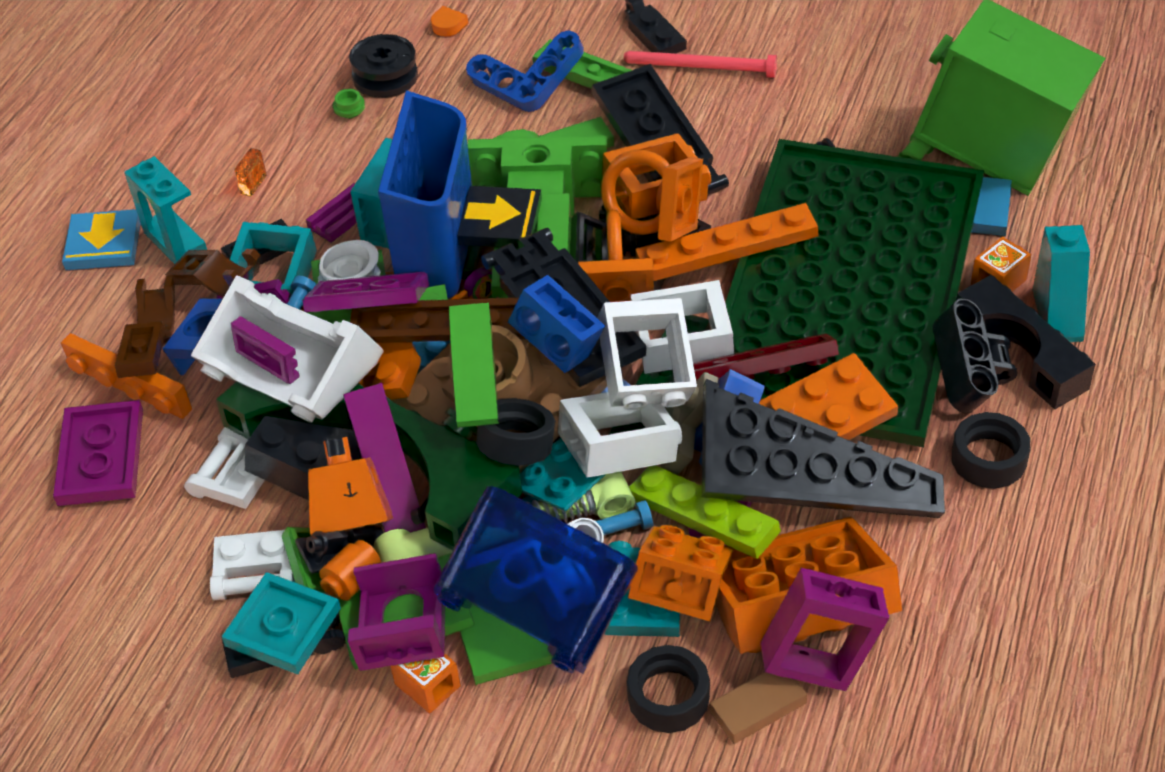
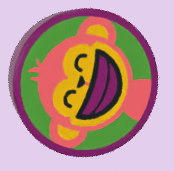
[464,268,493,299]

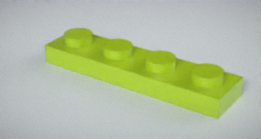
[629,465,781,559]

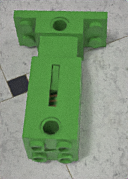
[468,136,607,298]

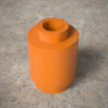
[319,540,381,601]

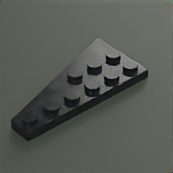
[702,379,945,518]

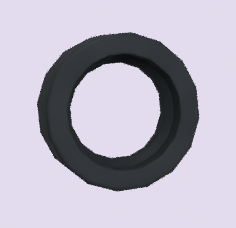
[476,398,555,466]
[952,412,1030,488]
[627,645,710,733]

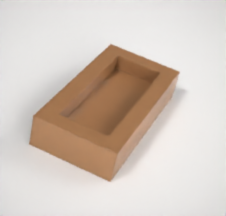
[710,672,807,744]

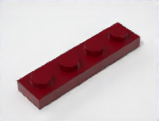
[693,333,839,381]

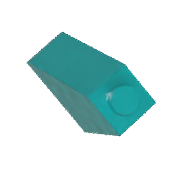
[1032,225,1090,342]

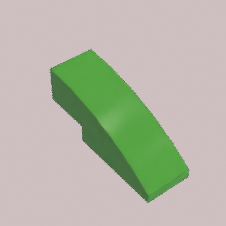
[449,302,499,428]

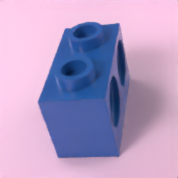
[508,275,606,373]

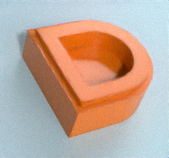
[431,6,468,37]

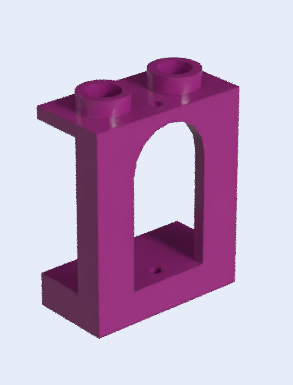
[348,553,446,671]

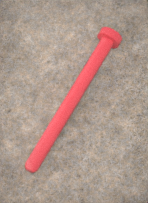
[624,51,777,78]

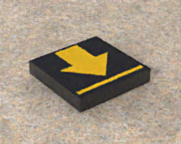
[457,186,542,248]

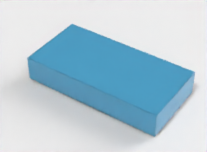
[972,177,1012,236]

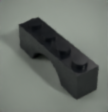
[956,275,1096,409]

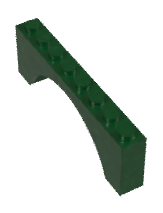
[216,382,523,556]

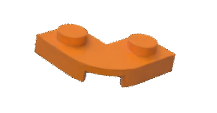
[365,342,421,400]

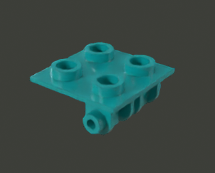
[520,438,606,512]

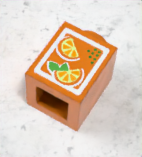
[971,237,1032,292]
[390,653,461,714]

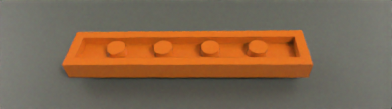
[635,203,818,281]

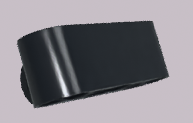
[933,298,1018,413]

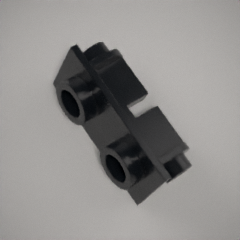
[295,524,383,574]

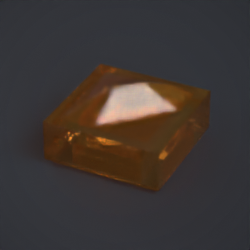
[234,148,267,196]

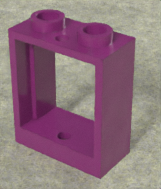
[761,568,889,691]

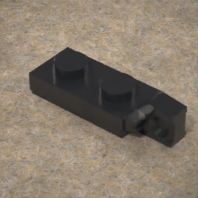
[625,0,687,54]

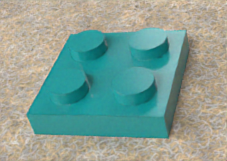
[222,572,341,675]

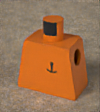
[308,437,393,536]

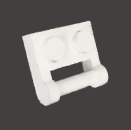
[184,427,265,509]
[210,530,295,601]

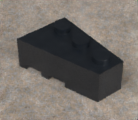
[245,416,362,500]

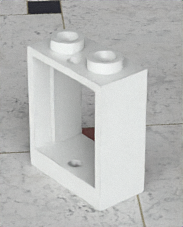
[630,280,734,374]
[597,298,697,410]
[558,392,682,478]

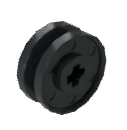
[349,34,418,98]

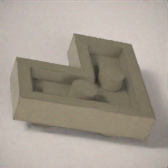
[661,372,718,475]

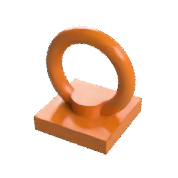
[601,150,703,242]
[578,209,654,302]

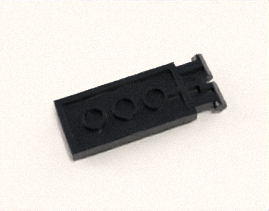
[591,64,729,194]
[481,228,647,387]

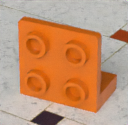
[628,525,733,621]

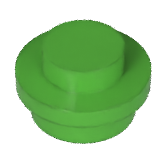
[333,89,365,118]

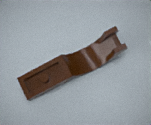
[165,249,261,298]
[115,276,175,378]

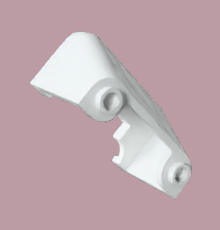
[191,275,384,423]

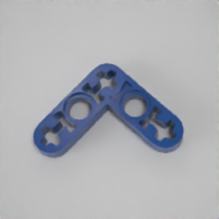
[466,31,584,112]

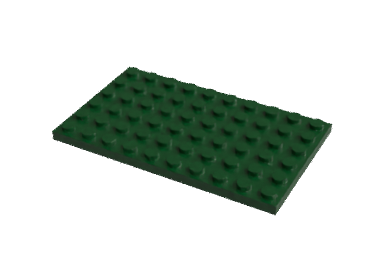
[725,139,985,448]

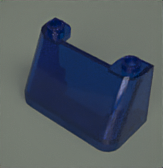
[433,486,638,674]

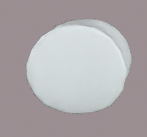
[318,240,381,282]

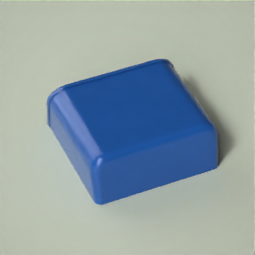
[378,90,472,299]

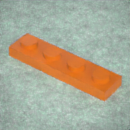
[60,333,192,419]

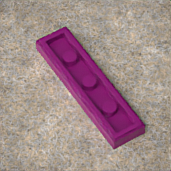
[343,383,426,533]

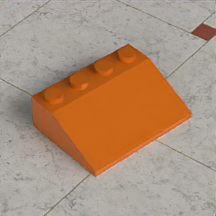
[715,516,902,654]

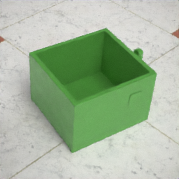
[912,0,1106,196]

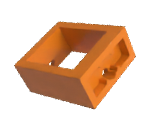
[602,133,711,219]

